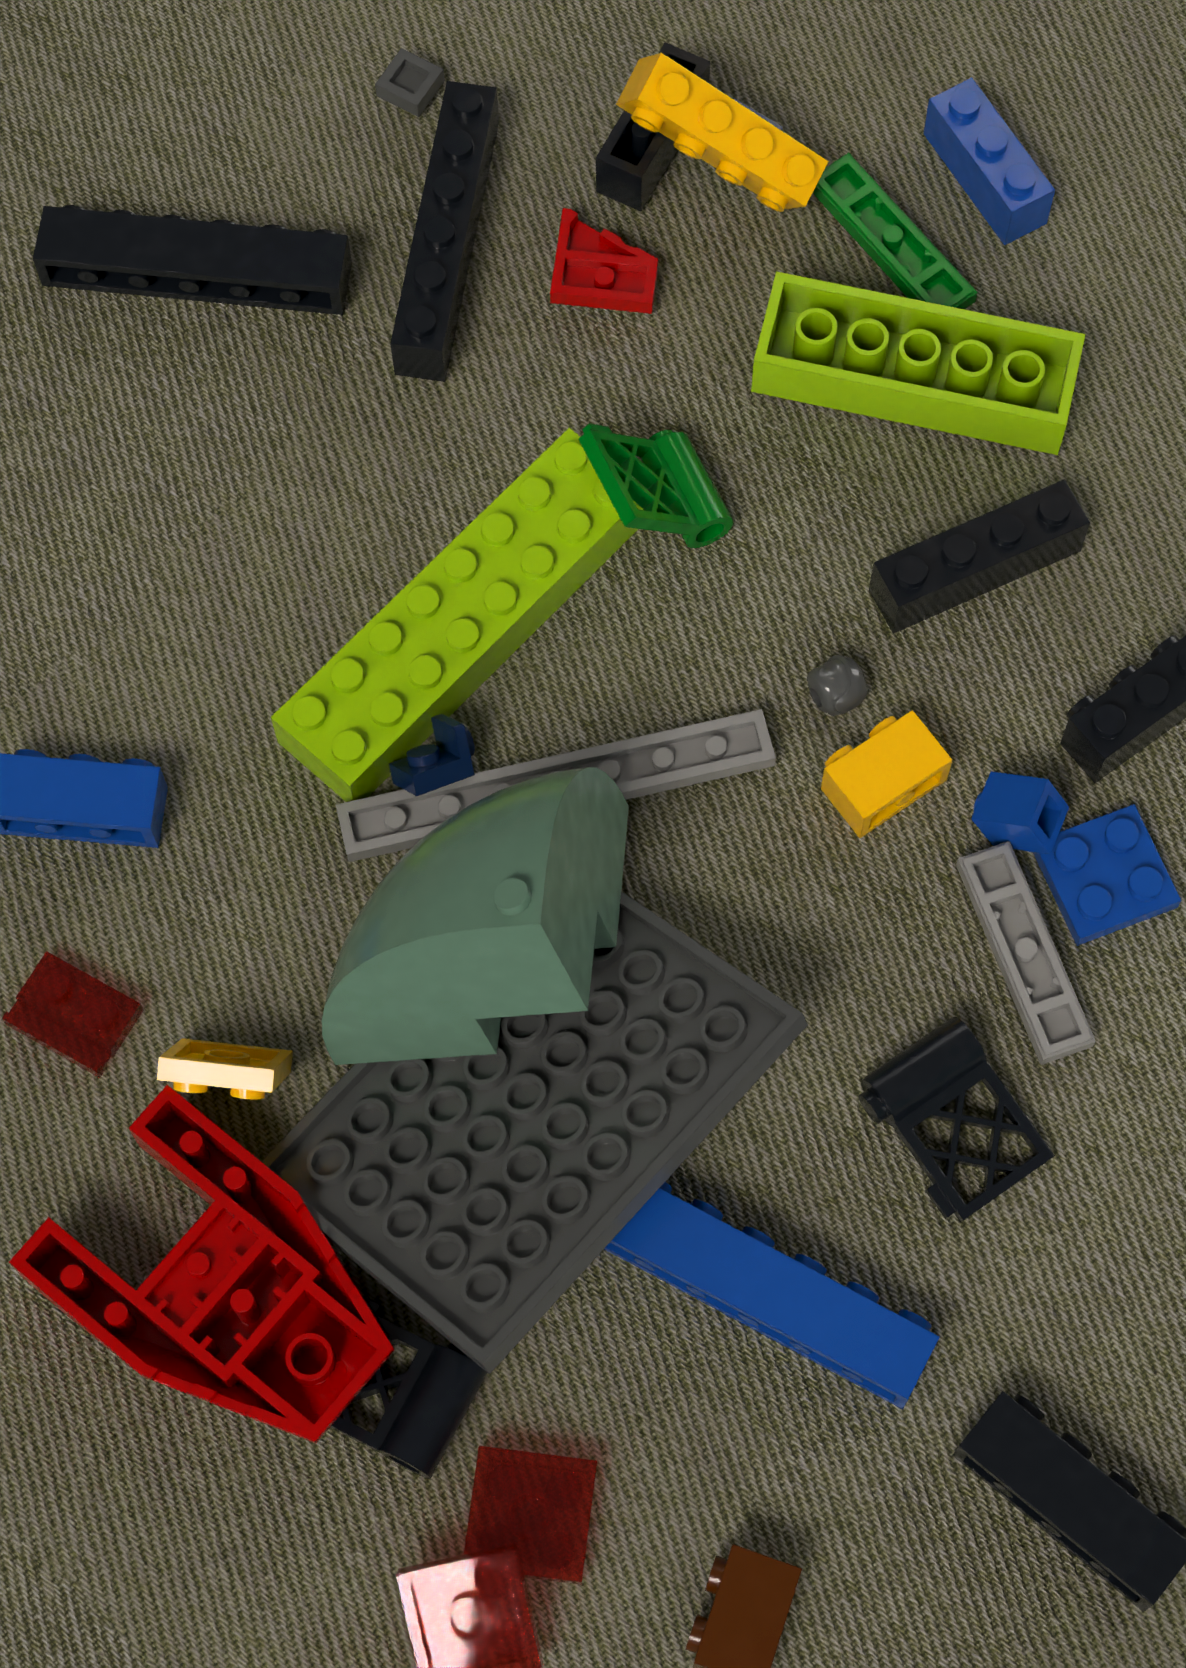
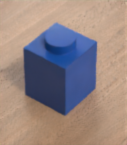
[971,772,1069,855]

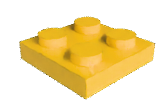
[157,1038,293,1100]

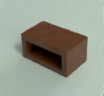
[685,1544,802,1668]

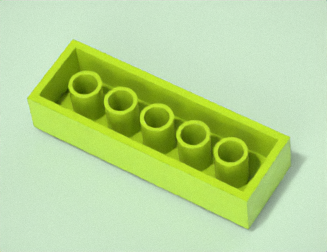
[751,271,1086,455]

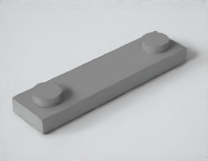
[956,841,1096,1065]

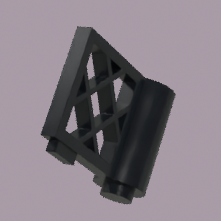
[858,1017,1055,1222]
[330,1295,487,1479]

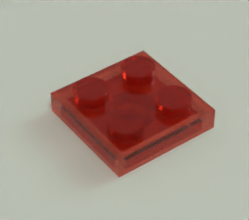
[462,1446,597,1585]
[396,1543,543,1668]

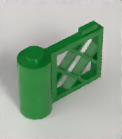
[578,423,734,548]

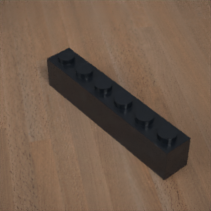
[390,81,499,382]
[33,205,352,315]

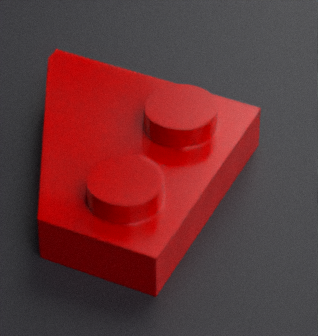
[550,208,658,314]

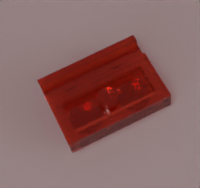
[2,951,144,1078]

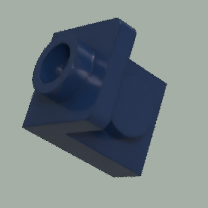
[389,714,475,796]

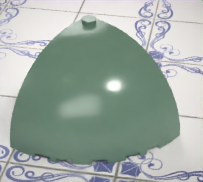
[321,767,629,1065]

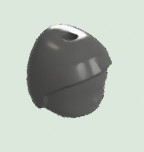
[807,655,868,716]

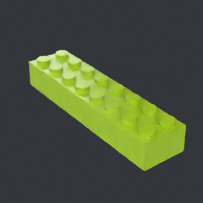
[271,428,643,802]

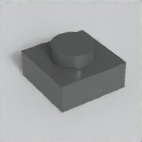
[375,48,445,117]

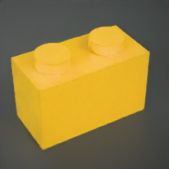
[821,710,952,839]

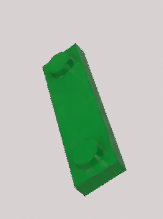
[813,152,978,309]

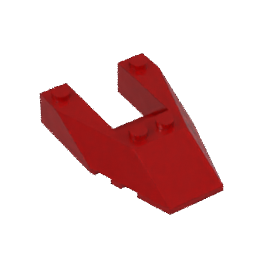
[9,1085,394,1443]

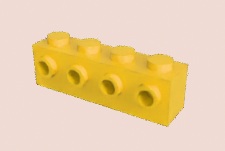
[616,53,829,212]

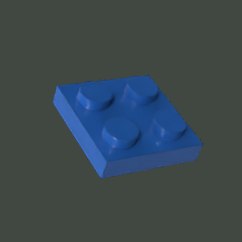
[1033,804,1182,946]

